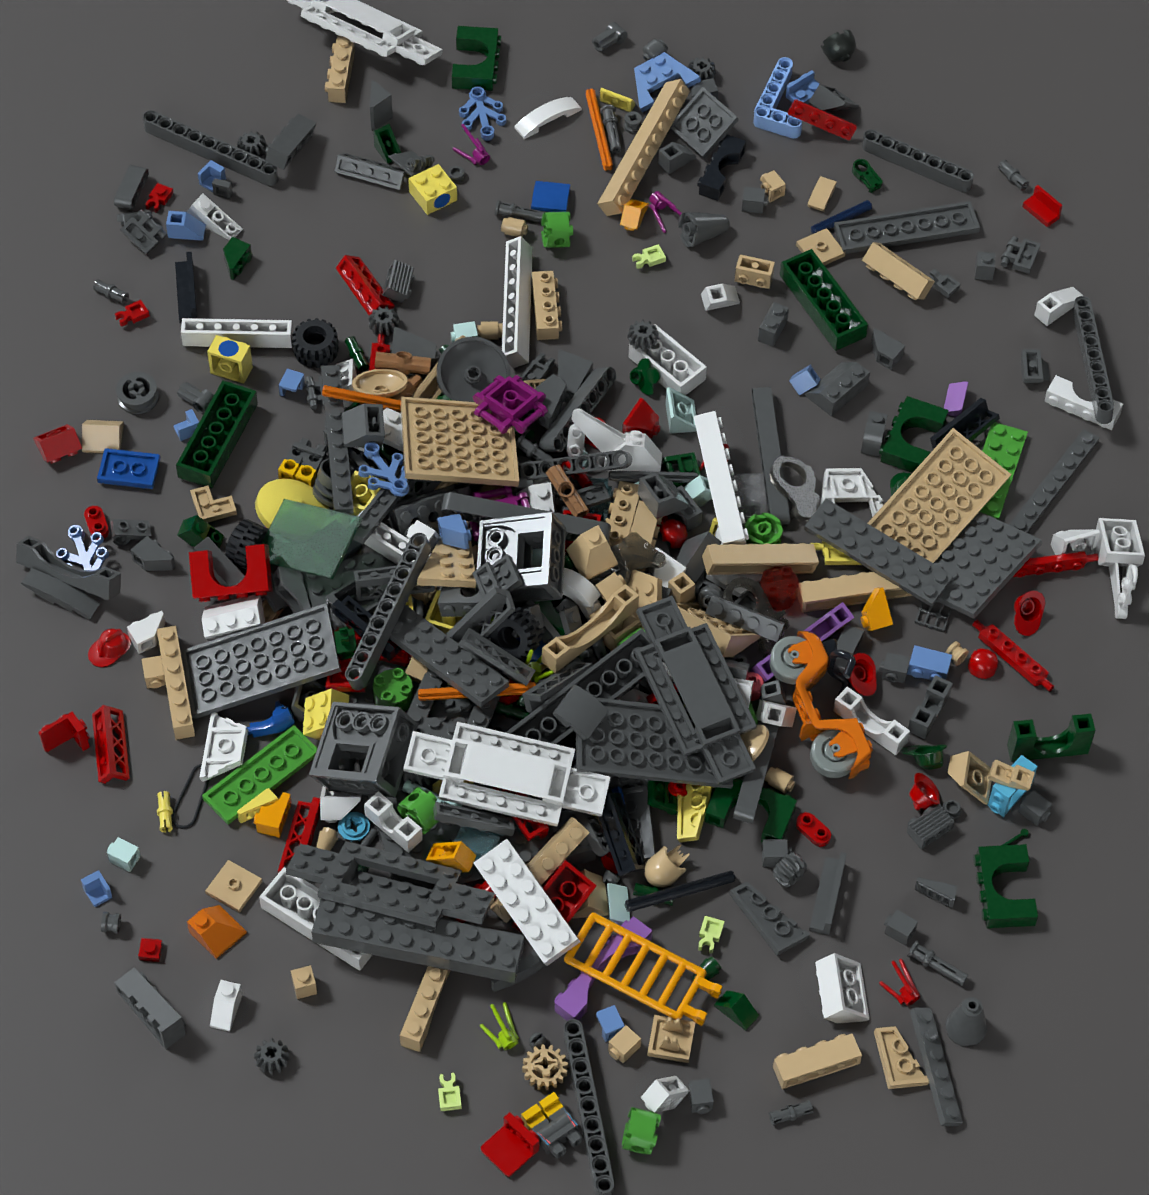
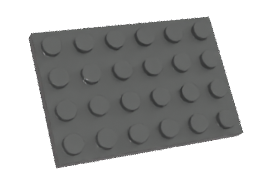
[934,512,1042,619]

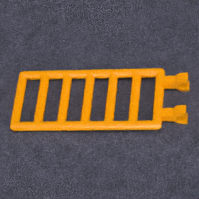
[564,912,722,1026]

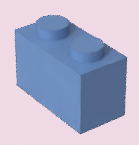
[907,645,952,681]

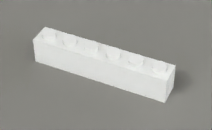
[181,318,293,348]

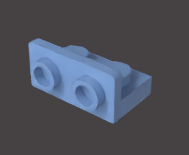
[786,70,819,104]

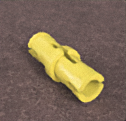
[157,791,173,833]

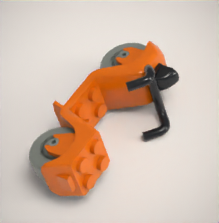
[770,631,873,780]

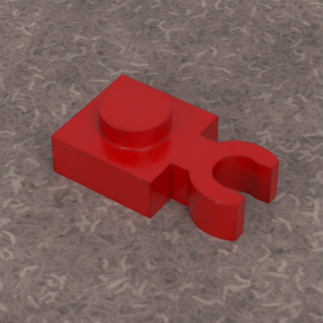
[146,183,173,213]
[115,300,150,327]

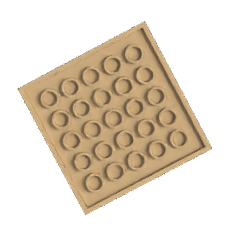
[400,397,519,487]

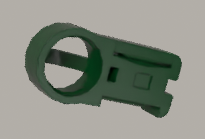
[852,159,883,193]

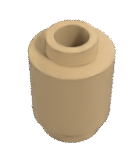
[501,217,528,237]
[477,321,503,340]
[764,767,795,794]

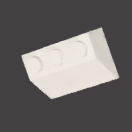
[516,482,556,513]
[202,594,265,641]
[815,953,870,1024]

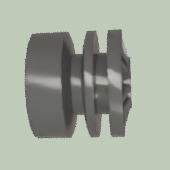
[313,458,358,507]

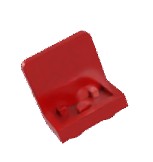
[38,711,90,752]
[481,1112,539,1177]

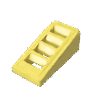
[237,788,278,823]

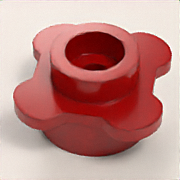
[668,782,687,797]

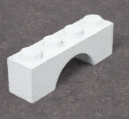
[1044,375,1123,430]
[833,687,910,755]

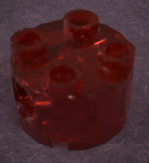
[759,566,799,611]

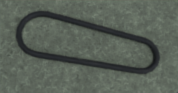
[171,764,210,828]

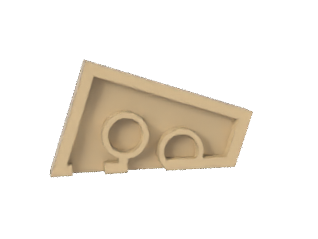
[874,1026,929,1089]

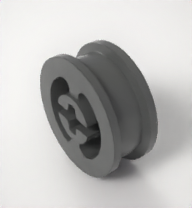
[116,372,159,414]

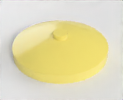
[255,479,330,541]

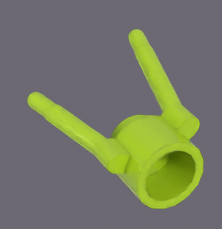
[525,649,554,682]
[480,1002,519,1050]

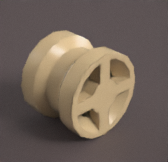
[945,641,969,666]

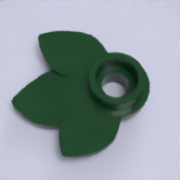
[629,358,661,395]

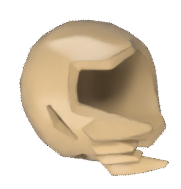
[645,844,690,888]

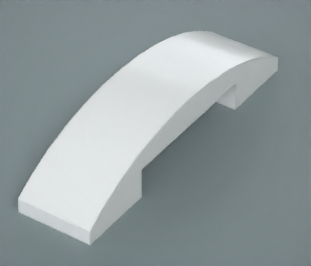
[515,97,581,139]

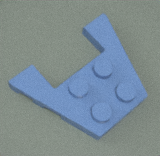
[634,52,701,113]

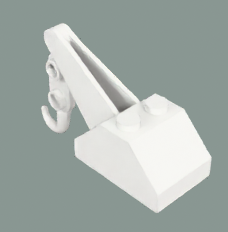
[567,409,662,472]
[1096,518,1145,619]

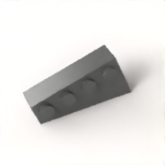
[114,968,186,1050]

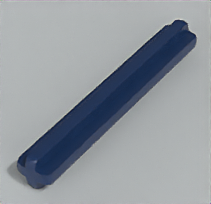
[810,200,872,234]

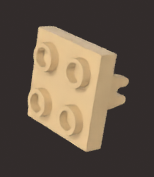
[647,1015,695,1063]

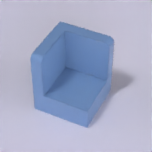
[198,160,226,192]
[789,364,821,395]
[279,369,305,396]
[174,409,199,441]
[81,870,113,907]
[596,1005,625,1042]

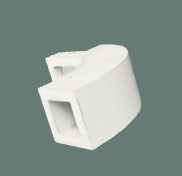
[563,568,602,621]

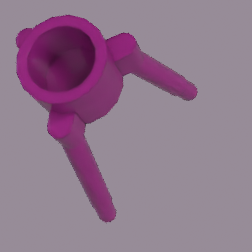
[453,124,490,165]
[649,191,682,233]

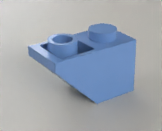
[166,211,206,241]
[437,514,471,550]

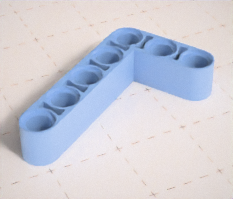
[753,57,802,139]

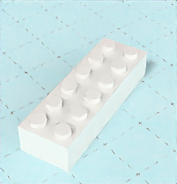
[474,839,580,966]
[259,867,372,971]

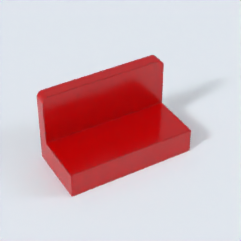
[1022,185,1062,227]

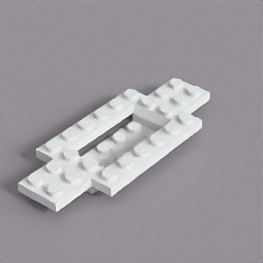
[287,0,443,65]
[403,722,610,826]

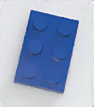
[97,448,161,489]

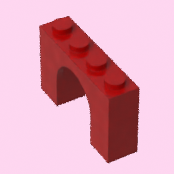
[189,544,273,602]

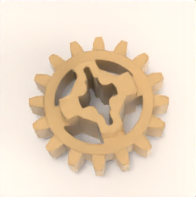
[522,1044,568,1091]

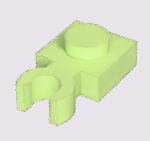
[632,244,666,269]
[698,916,725,954]
[438,1073,462,1111]

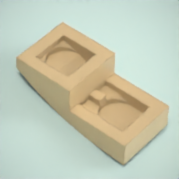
[807,176,837,212]
[988,760,1035,791]

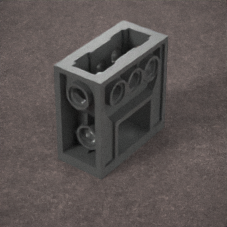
[475,512,566,605]
[309,702,418,798]

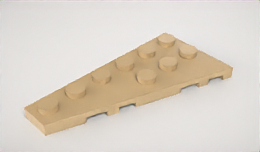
[417,521,476,588]

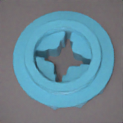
[338,812,370,842]

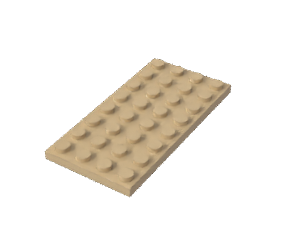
[868,428,1012,563]

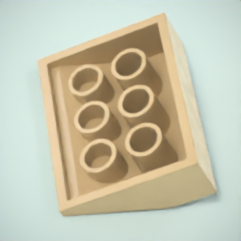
[676,603,761,659]

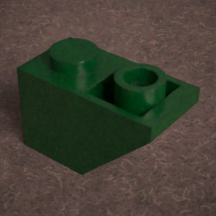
[223,237,253,280]
[177,515,224,549]

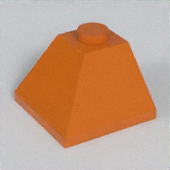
[187,905,247,959]

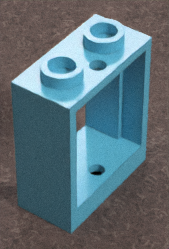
[988,755,1038,817]

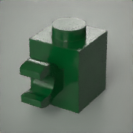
[334,627,357,660]

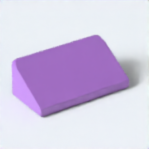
[944,382,968,417]

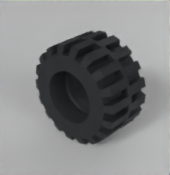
[292,318,339,368]
[225,519,270,571]
[488,607,542,660]

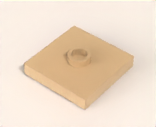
[796,228,845,265]
[205,860,262,913]

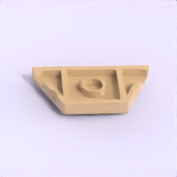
[627,568,662,629]

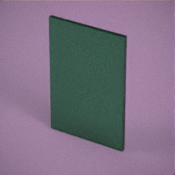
[261,499,363,580]

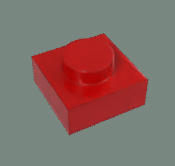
[138,938,163,962]

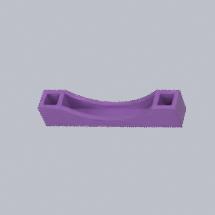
[749,602,854,683]
[554,916,652,1021]

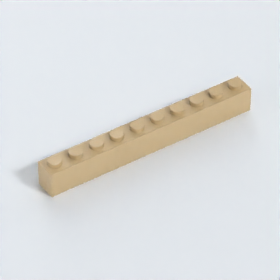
[597,79,690,216]

